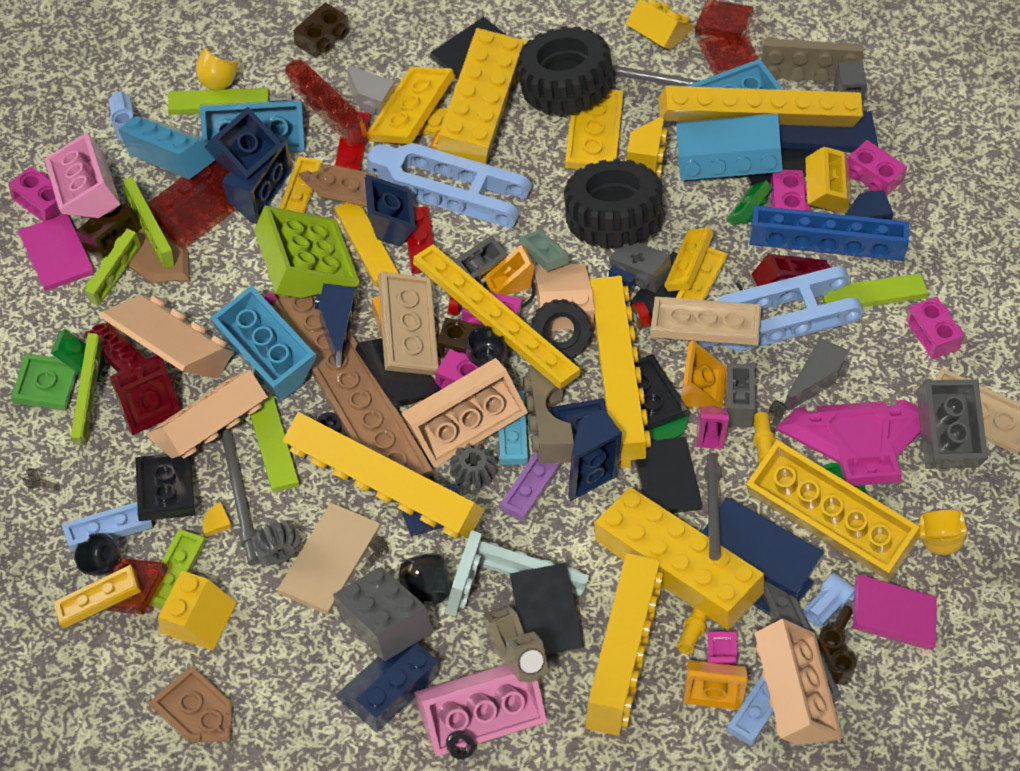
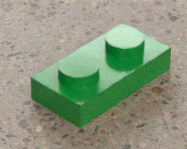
[726,180,773,226]
[51,329,105,380]

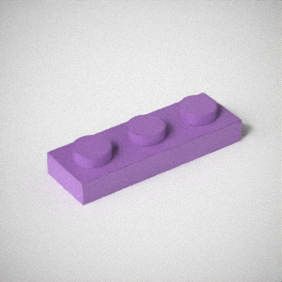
[499,452,563,522]

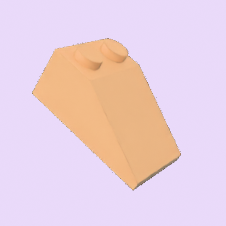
[533,264,595,330]

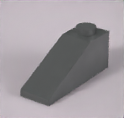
[784,338,850,411]

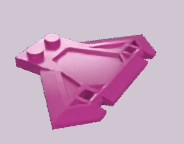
[776,400,921,486]

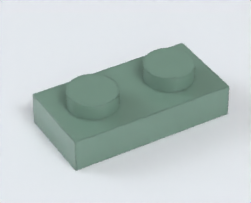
[519,229,569,272]

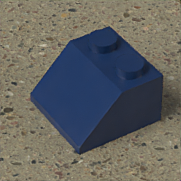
[205,107,283,179]
[364,174,415,247]

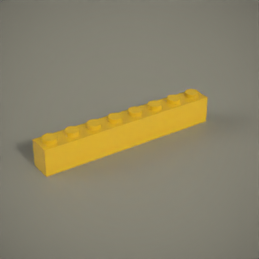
[658,86,863,127]
[590,276,651,461]
[282,412,485,539]

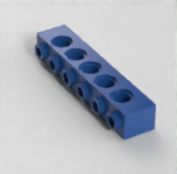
[749,205,909,261]

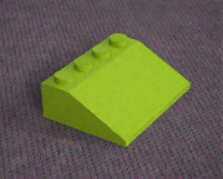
[254,206,360,298]

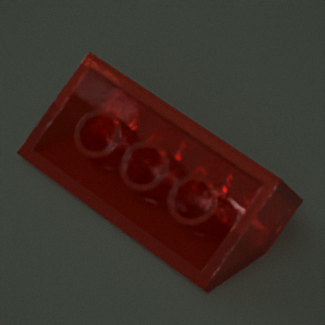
[147,160,237,249]

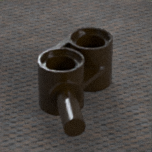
[818,607,857,685]

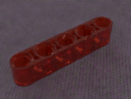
[285,60,367,145]

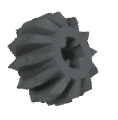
[450,443,496,491]
[252,520,301,566]

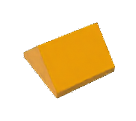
[681,340,727,408]
[683,660,747,710]

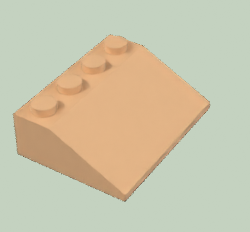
[99,295,234,379]

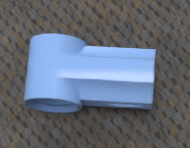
[109,91,134,141]
[803,572,854,628]

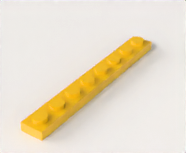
[413,244,580,389]

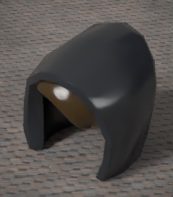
[398,553,450,605]

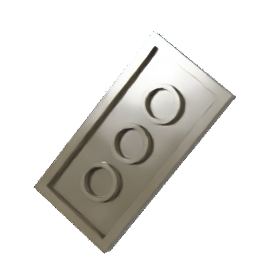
[761,38,864,83]

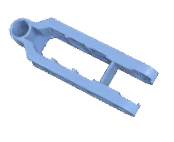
[367,143,532,228]
[695,266,864,351]

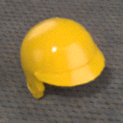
[195,48,239,90]
[919,510,968,556]

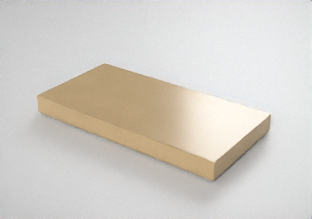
[378,272,439,375]
[650,297,761,346]
[935,368,1020,455]
[277,503,381,615]

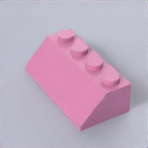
[45,132,121,218]
[414,664,547,757]

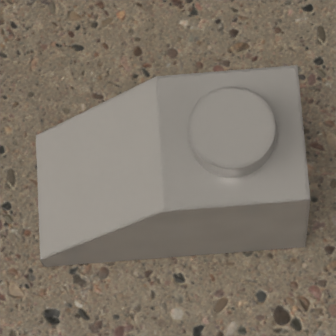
[347,65,395,115]

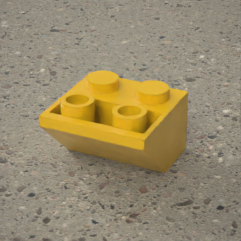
[625,0,696,49]
[626,117,668,178]
[805,147,851,214]

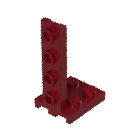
[85,322,181,435]

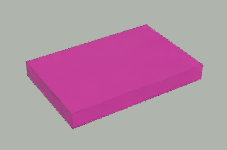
[18,214,94,292]
[853,575,937,650]

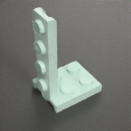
[445,530,589,616]

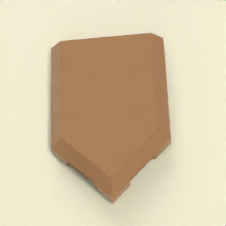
[299,164,378,207]
[128,228,189,284]
[148,666,232,742]

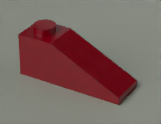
[751,254,831,287]

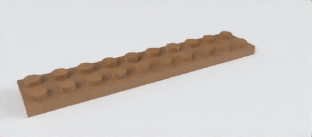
[267,290,433,478]

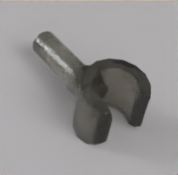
[768,400,787,436]
[22,468,63,492]
[360,536,389,574]

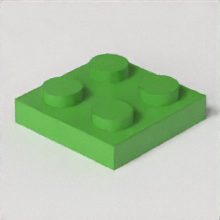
[11,353,77,411]

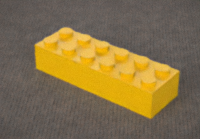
[437,28,524,164]
[746,440,920,582]
[594,487,764,631]
[585,553,663,736]

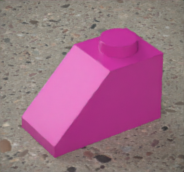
[696,406,729,449]

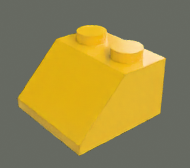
[158,571,237,651]

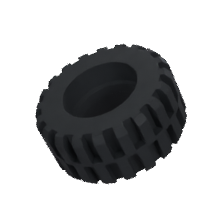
[516,26,614,115]
[564,159,664,249]

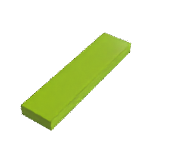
[168,88,269,115]
[123,177,174,269]
[821,273,928,307]
[70,333,103,445]
[250,394,299,493]

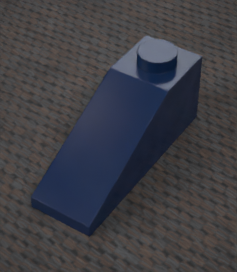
[315,283,356,367]

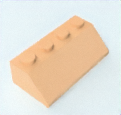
[401,358,528,468]
[146,370,267,459]
[755,619,843,745]

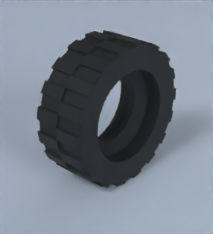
[530,299,591,359]

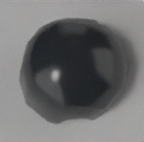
[465,326,507,367]
[74,533,120,576]

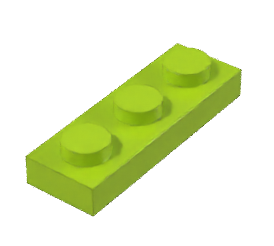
[84,229,141,306]
[143,529,205,609]

